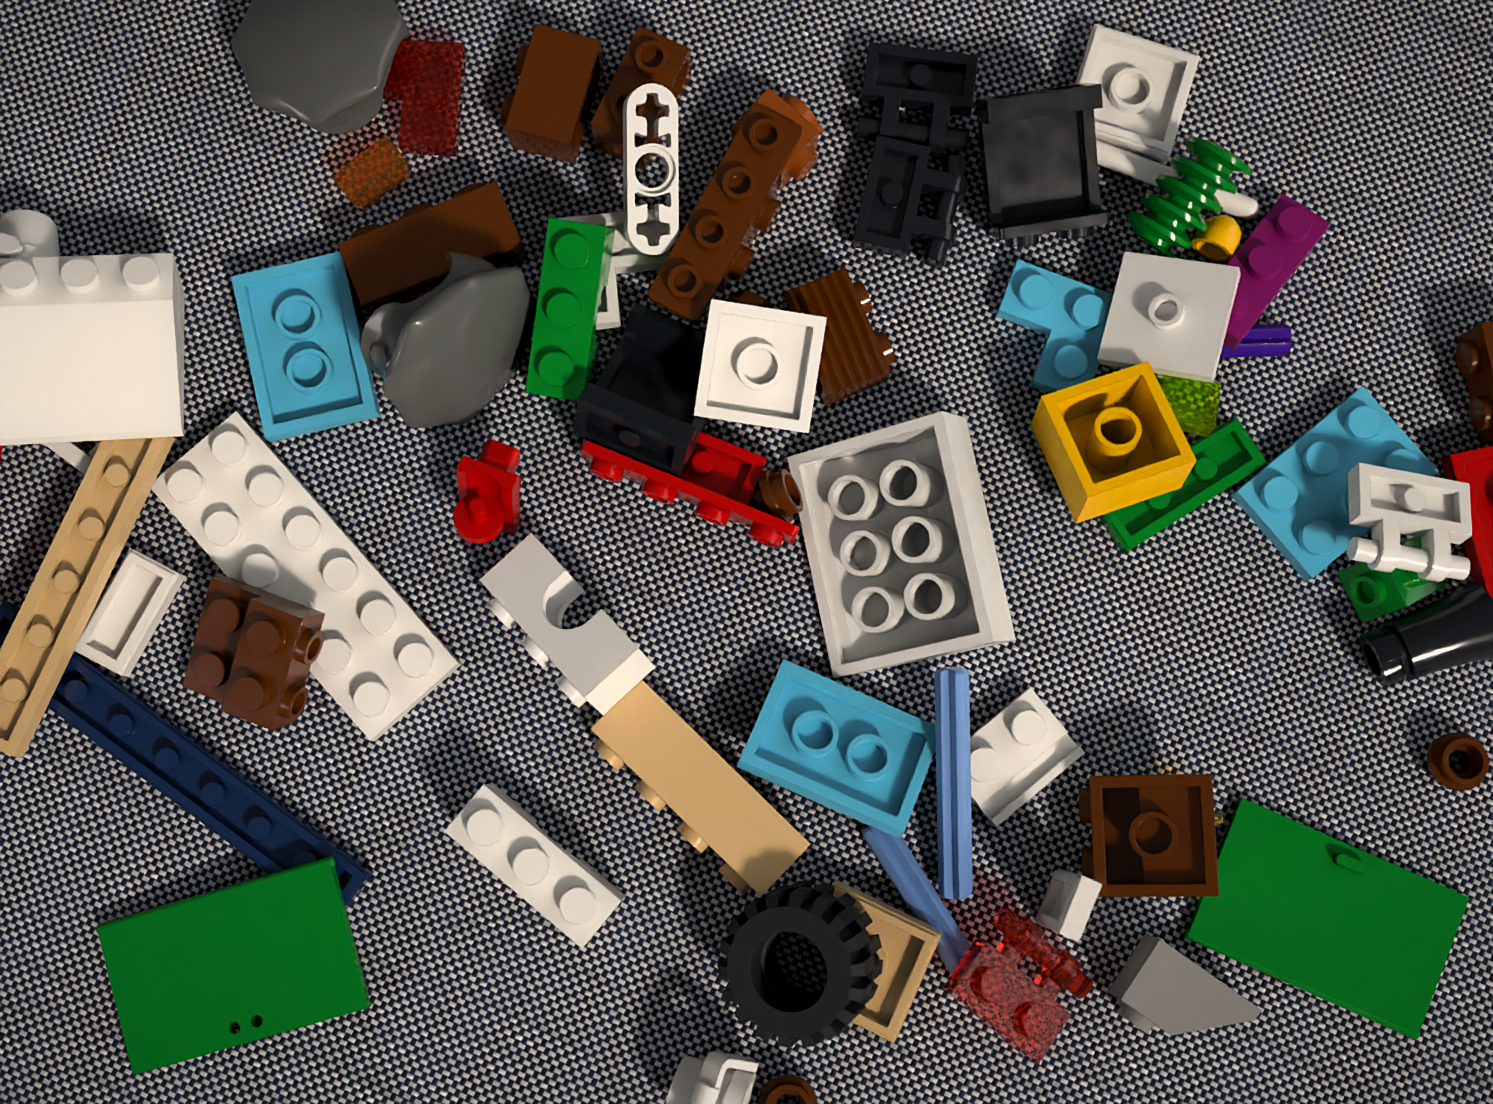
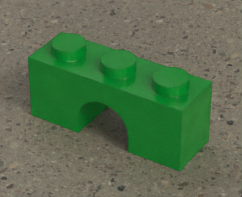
[525,217,615,401]

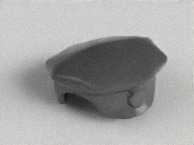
[231,0,410,134]
[360,251,537,429]

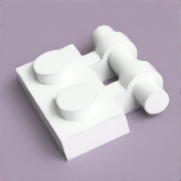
[1347,462,1472,582]

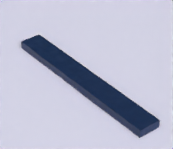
[0,601,374,910]

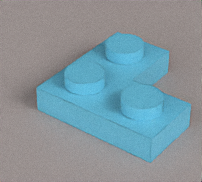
[996,260,1114,393]

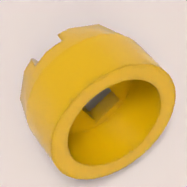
[1191,215,1242,263]

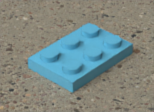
[231,251,381,442]
[1231,386,1439,581]
[737,659,936,838]

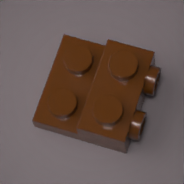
[182,575,325,730]
[1078,774,1219,897]

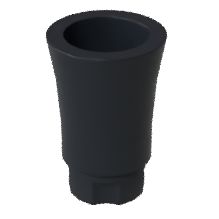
[1359,581,1493,686]

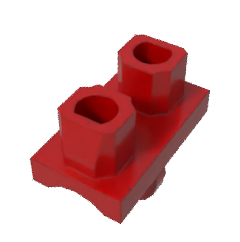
[453,439,521,544]

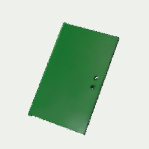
[1184,798,1470,1040]
[96,856,371,1075]

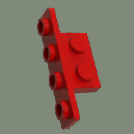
[580,433,799,548]

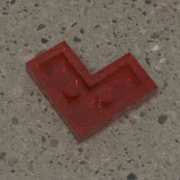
[383,39,467,157]

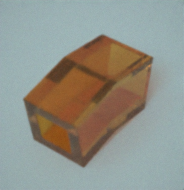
[332,136,410,212]

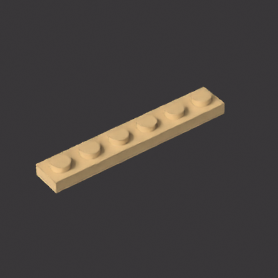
[0,437,175,757]

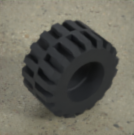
[718,880,883,1048]

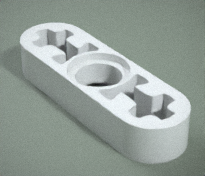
[623,83,679,255]

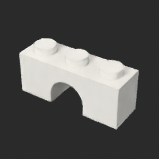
[479,533,655,715]
[444,784,626,948]

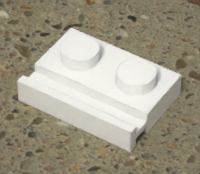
[970,687,1085,827]

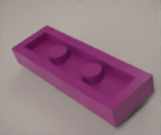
[1223,193,1331,351]

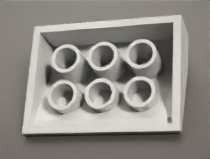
[0,253,184,446]
[787,411,1016,678]

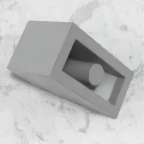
[1108,933,1261,1036]

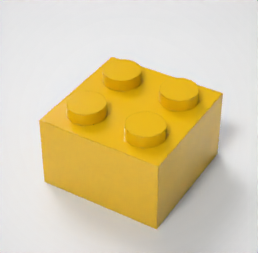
[1031,361,1197,524]

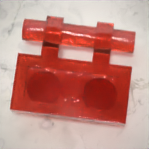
[943,907,1093,1064]

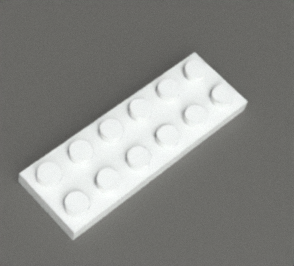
[151,411,462,741]

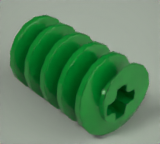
[1126,136,1253,258]

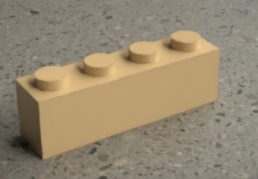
[590,680,810,896]

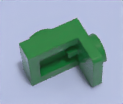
[1338,537,1446,622]

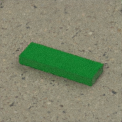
[1098,416,1267,554]

